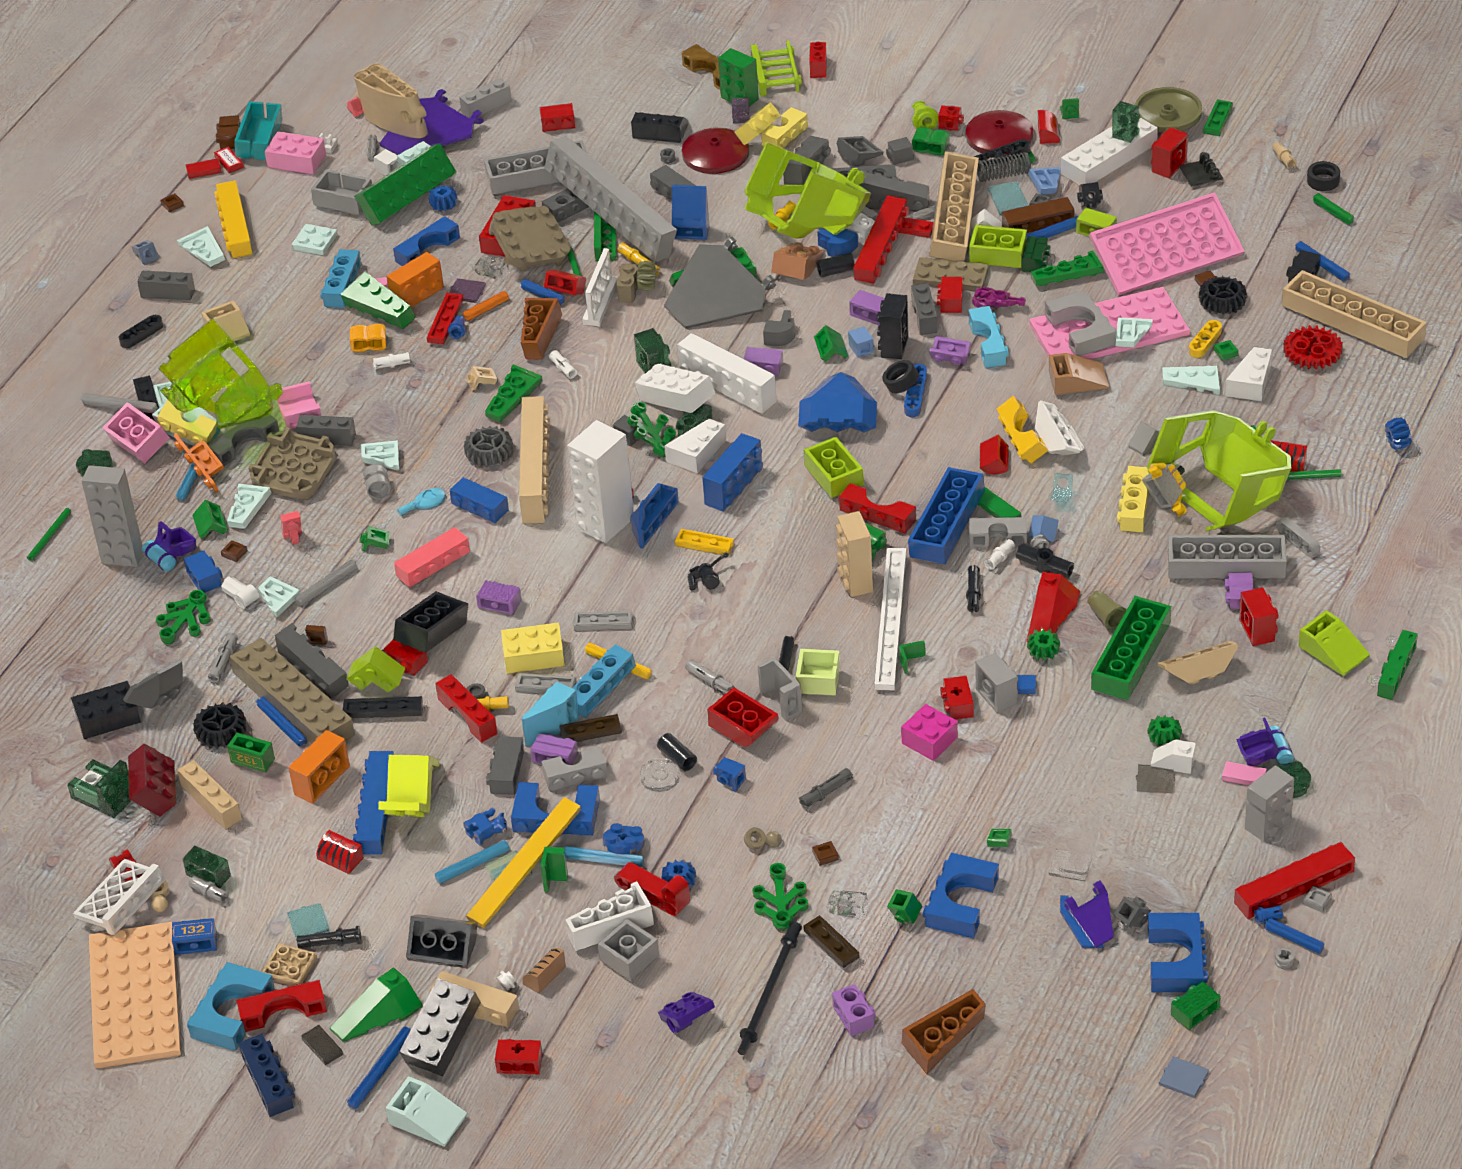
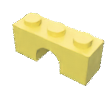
[735,102,781,145]
[761,107,808,148]
[157,400,217,444]

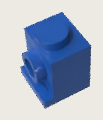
[713,757,746,792]

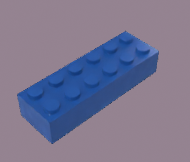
[908,467,985,564]

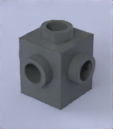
[1113,896,1152,928]

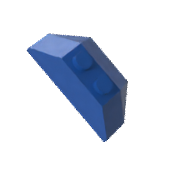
[630,483,679,549]

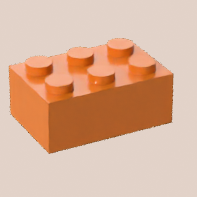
[386,252,444,307]
[288,730,350,804]

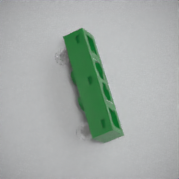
[1367,630,1418,700]

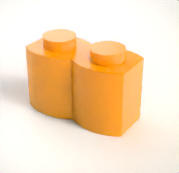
[350,324,386,352]

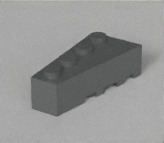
[783,136,831,185]
[859,169,930,212]
[275,623,349,699]

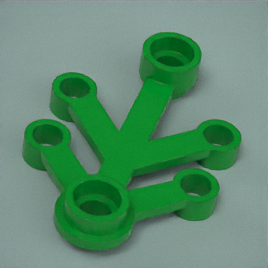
[627,401,676,457]
[156,590,211,644]
[752,863,808,930]

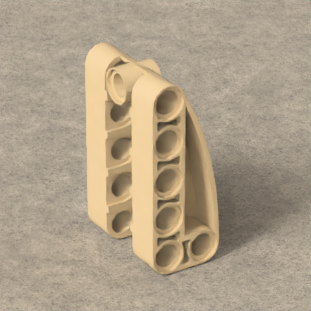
[354,63,428,138]

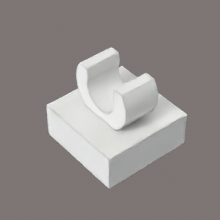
[319,133,338,154]

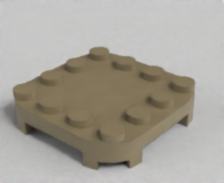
[489,206,570,271]
[249,427,336,500]

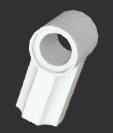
[221,577,259,609]

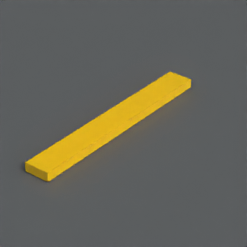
[466,797,581,929]

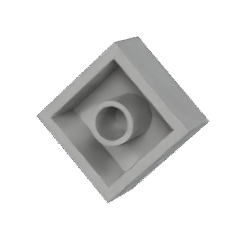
[975,652,1018,713]
[598,919,659,981]

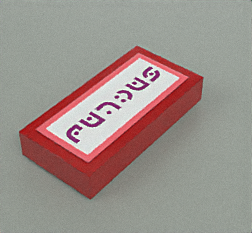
[214,146,244,173]

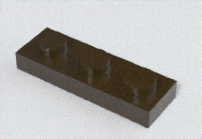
[559,714,622,742]
[803,915,860,968]

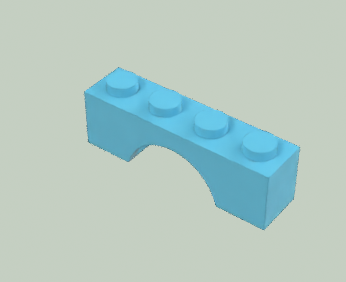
[969,306,1009,368]

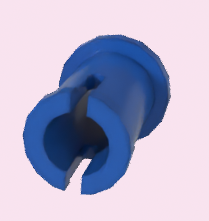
[1254,906,1283,924]

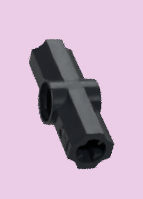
[1016,543,1074,578]

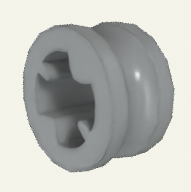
[1030,535,1050,549]
[1275,947,1294,969]

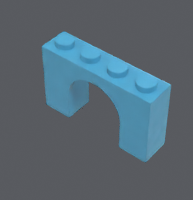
[187,962,275,1051]

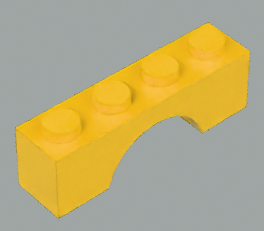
[996,395,1049,464]

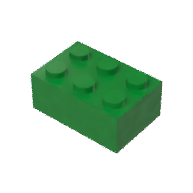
[718,48,759,109]

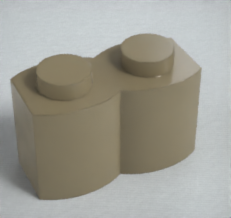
[617,264,638,303]

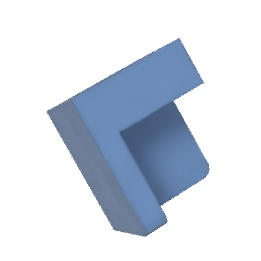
[848,327,874,358]
[1028,515,1059,542]

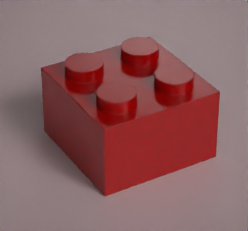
[1151,127,1188,179]
[1239,587,1279,646]

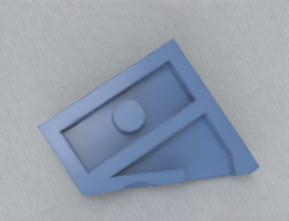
[1028,167,1061,195]

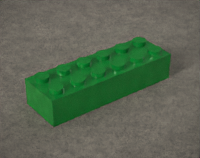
[354,143,457,226]
[1091,596,1171,700]

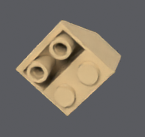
[201,300,250,347]

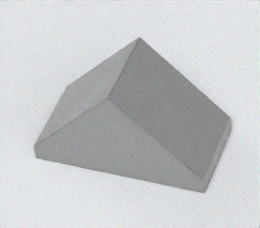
[1129,422,1160,456]

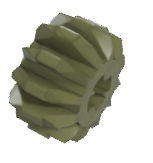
[637,261,656,291]

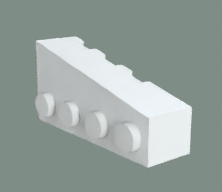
[566,881,654,951]

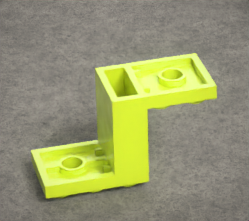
[378,755,440,817]

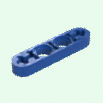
[904,364,927,417]

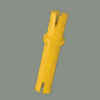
[617,242,660,276]

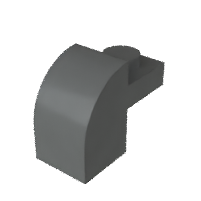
[763,310,795,346]

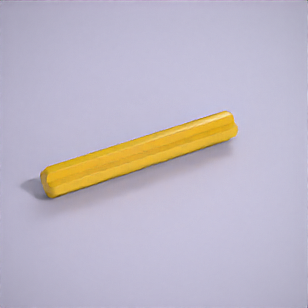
[585,642,652,680]

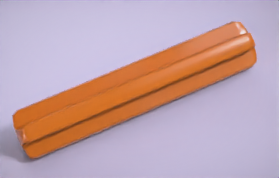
[463,291,509,321]

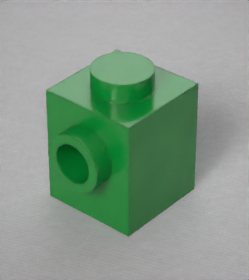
[887,889,923,924]

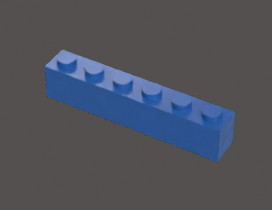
[353,751,394,854]

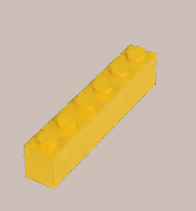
[214,180,252,258]

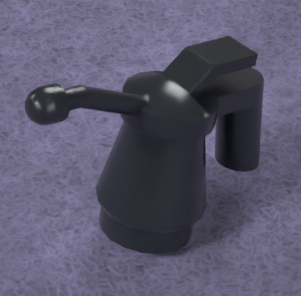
[687,552,729,591]

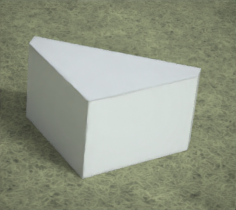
[969,209,1002,236]

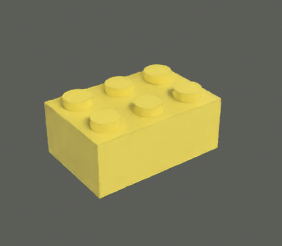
[501,623,565,674]

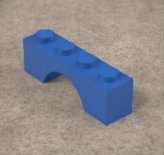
[393,216,460,266]

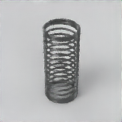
[977,152,1031,182]

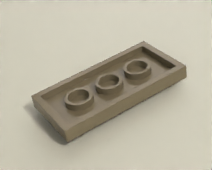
[913,257,988,291]

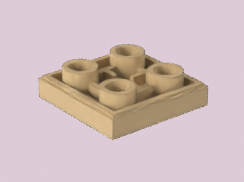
[262,943,317,987]

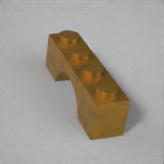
[681,44,720,90]

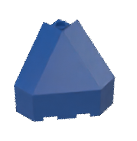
[798,372,877,433]

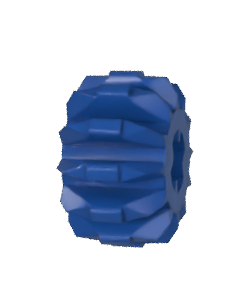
[428,185,458,212]
[1385,417,1412,450]
[661,859,696,891]

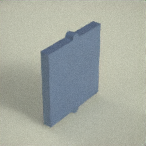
[1159,1056,1209,1098]

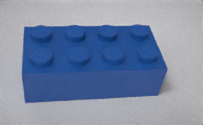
[702,433,763,512]

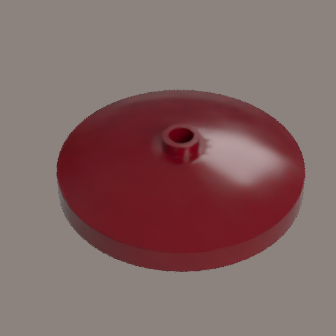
[966,110,1033,154]
[682,128,749,174]

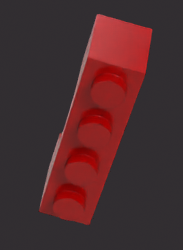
[839,483,916,534]
[435,674,498,743]
[236,980,327,1032]

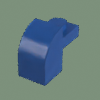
[817,228,858,257]

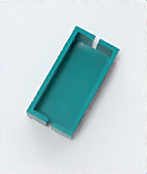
[234,101,282,160]

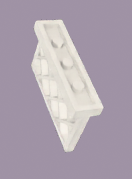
[582,248,618,327]
[73,859,165,935]

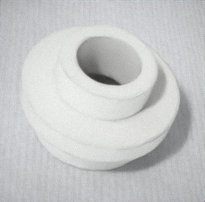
[497,971,516,991]

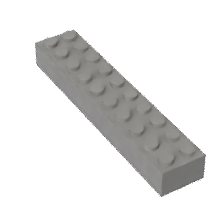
[545,136,677,263]

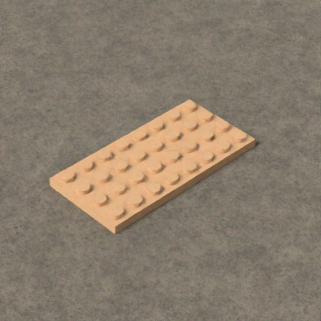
[89,922,181,1069]

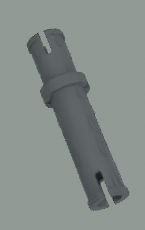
[799,768,853,809]

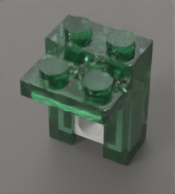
[67,759,131,818]

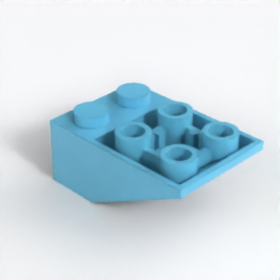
[522,681,579,747]

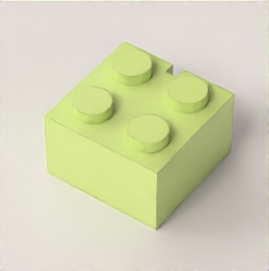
[796,649,840,695]

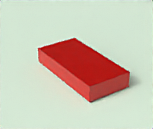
[186,158,221,179]

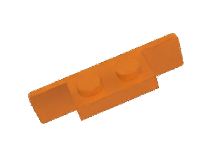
[173,433,224,492]

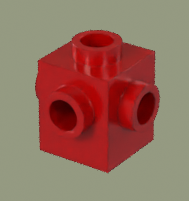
[938,105,964,131]

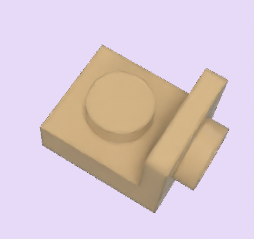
[467,366,497,391]

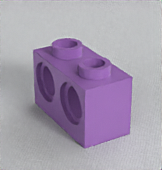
[832,984,876,1036]

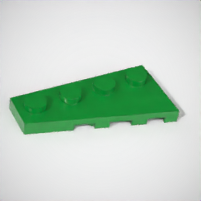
[1031,250,1104,286]
[485,364,543,422]

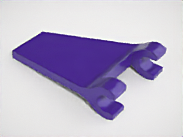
[1064,880,1114,948]

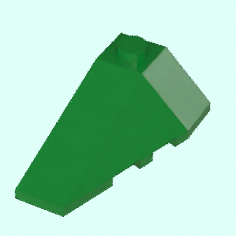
[330,967,423,1042]

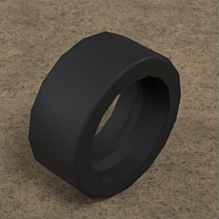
[1307,161,1341,191]
[882,360,919,394]

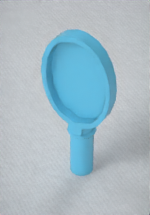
[397,488,445,516]

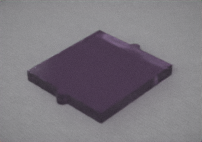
[449,278,486,303]

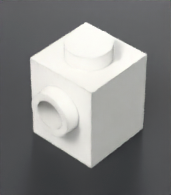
[374,149,398,176]

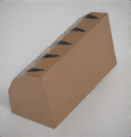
[522,948,566,993]

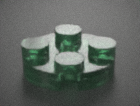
[76,449,113,478]
[1273,761,1311,798]

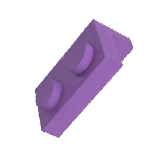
[929,336,971,365]

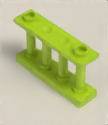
[750,40,802,96]

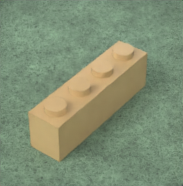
[177,760,242,830]
[430,971,519,1027]

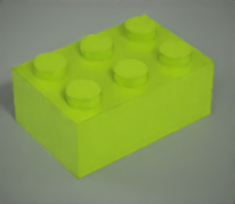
[969,225,1027,268]
[803,437,864,498]

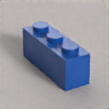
[449,477,509,523]

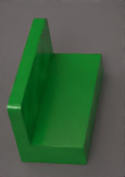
[814,325,848,362]
[192,500,228,539]
[541,847,568,892]

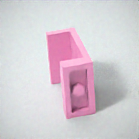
[275,381,321,429]

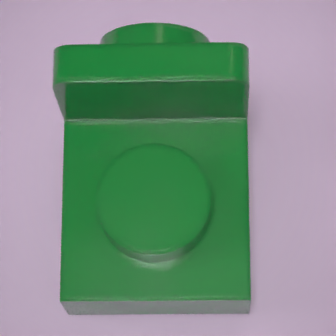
[359,526,389,551]

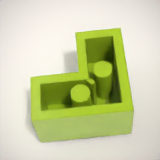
[346,646,405,693]

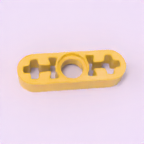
[1189,320,1222,358]

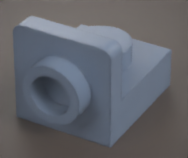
[131,240,158,264]

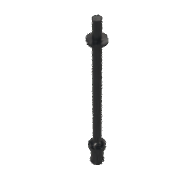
[737,921,802,1055]

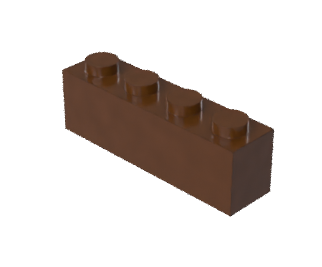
[1002,197,1075,233]

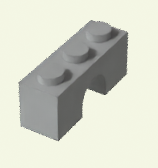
[969,517,1027,548]
[541,746,608,791]

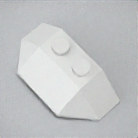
[1035,400,1085,455]

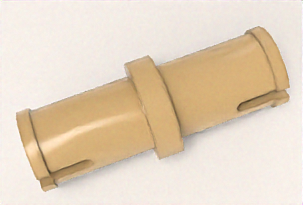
[1272,142,1296,168]

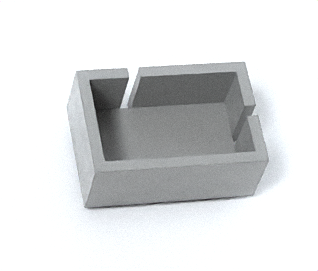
[311,169,372,215]
[1245,765,1294,842]

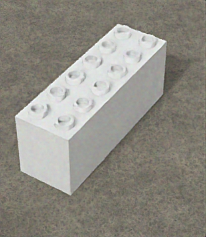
[567,420,634,543]

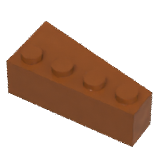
[521,298,562,360]
[901,989,986,1074]

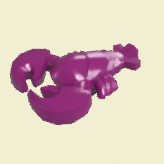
[972,287,1026,308]

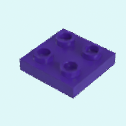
[658,992,715,1034]

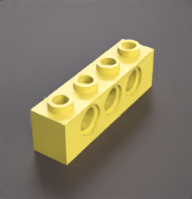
[1117,466,1149,532]

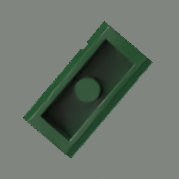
[1021,236,1051,272]

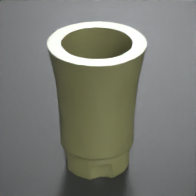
[1088,590,1127,630]

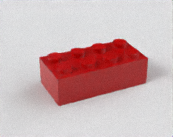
[479,195,536,257]

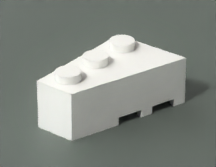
[1225,347,1272,401]
[664,419,726,473]

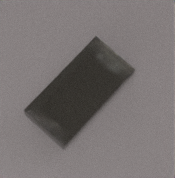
[301,1025,343,1066]

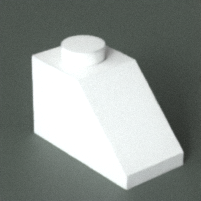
[1150,740,1196,774]

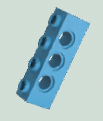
[320,249,361,308]
[573,644,636,718]

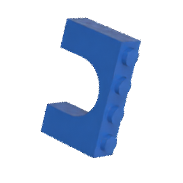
[511,782,600,836]
[923,853,999,938]
[1148,913,1208,992]

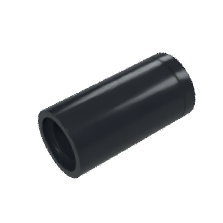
[816,253,855,278]
[657,733,697,772]

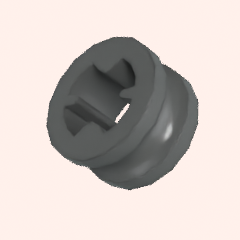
[660,148,676,163]

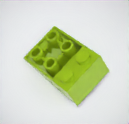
[1298,610,1370,676]

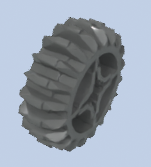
[464,426,513,467]

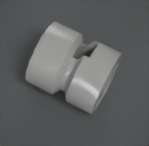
[363,464,391,499]

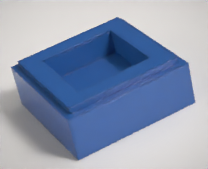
[1017,675,1036,694]

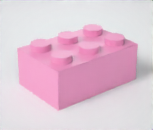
[265,132,326,174]
[103,402,170,464]

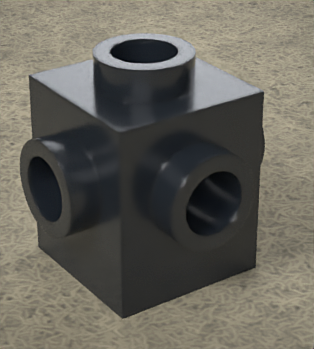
[1077,182,1103,209]

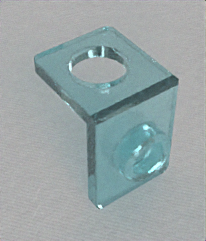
[1050,473,1073,502]

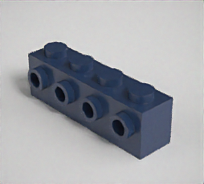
[238,1033,295,1117]

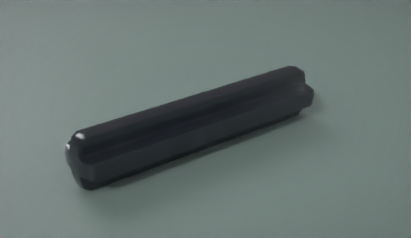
[779,636,794,671]

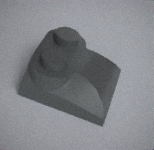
[836,136,884,166]

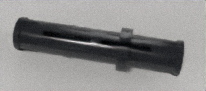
[966,565,981,613]

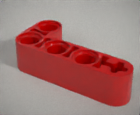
[614,862,690,916]

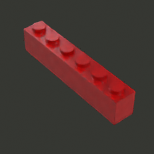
[853,195,909,284]
[1234,842,1355,919]

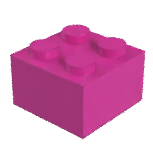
[901,704,958,761]

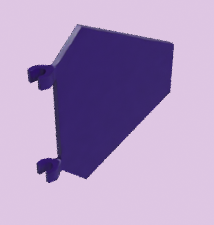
[380,89,484,155]

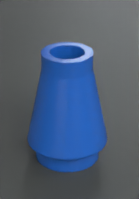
[448,316,465,339]

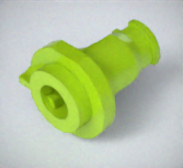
[912,101,938,130]

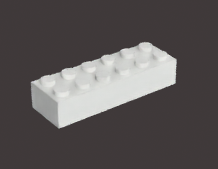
[1061,114,1158,185]
[677,333,776,414]

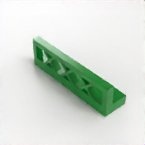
[594,211,616,262]

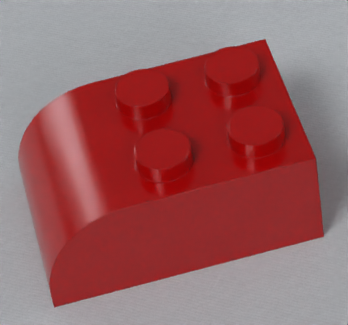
[707,687,779,747]

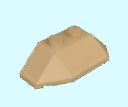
[1158,641,1238,684]

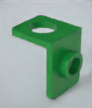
[1060,98,1079,119]
[899,641,926,674]

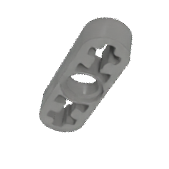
[1276,517,1321,557]

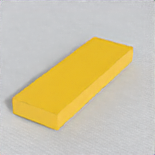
[675,529,735,555]

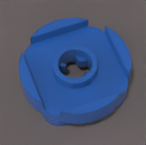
[603,823,644,855]

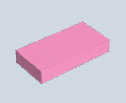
[1222,761,1267,785]

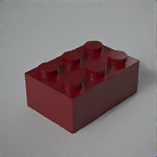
[128,743,176,817]

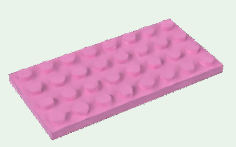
[1089,192,1244,295]
[1029,287,1190,359]

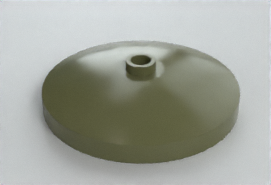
[1134,87,1202,133]

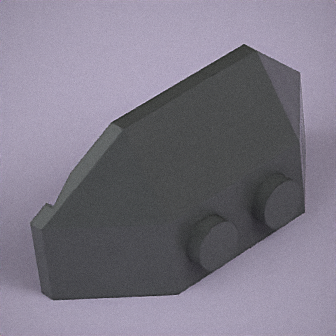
[123,659,183,709]

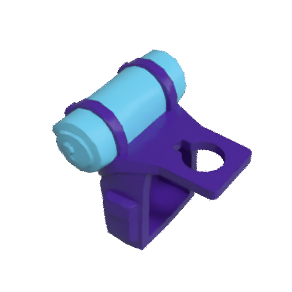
[142,521,196,572]
[1236,717,1294,766]

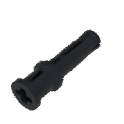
[297,925,362,949]

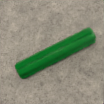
[1313,193,1354,225]

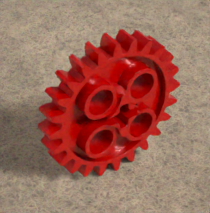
[1283,325,1343,370]

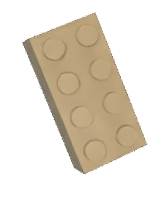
[835,511,873,597]

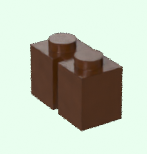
[216,115,241,150]

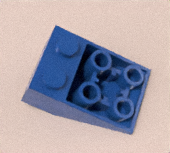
[672,185,710,240]

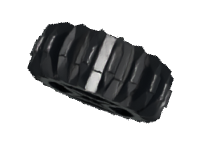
[1198,275,1247,315]
[193,702,247,749]

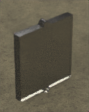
[1135,764,1175,793]

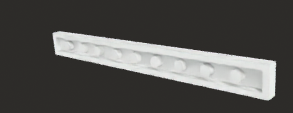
[875,548,906,690]

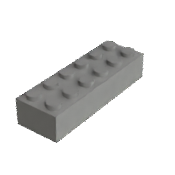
[484,140,587,195]
[82,466,143,567]
[1168,535,1286,578]

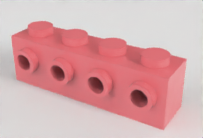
[394,527,470,588]

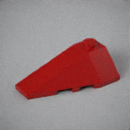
[1027,572,1080,642]

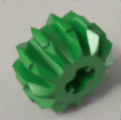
[1027,627,1060,662]
[1147,715,1182,747]

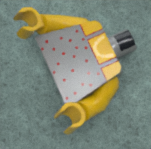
[1142,463,1187,517]

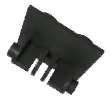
[1179,152,1223,186]

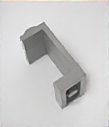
[758,657,802,721]

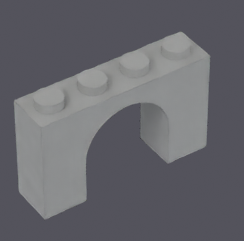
[1045,290,1117,356]

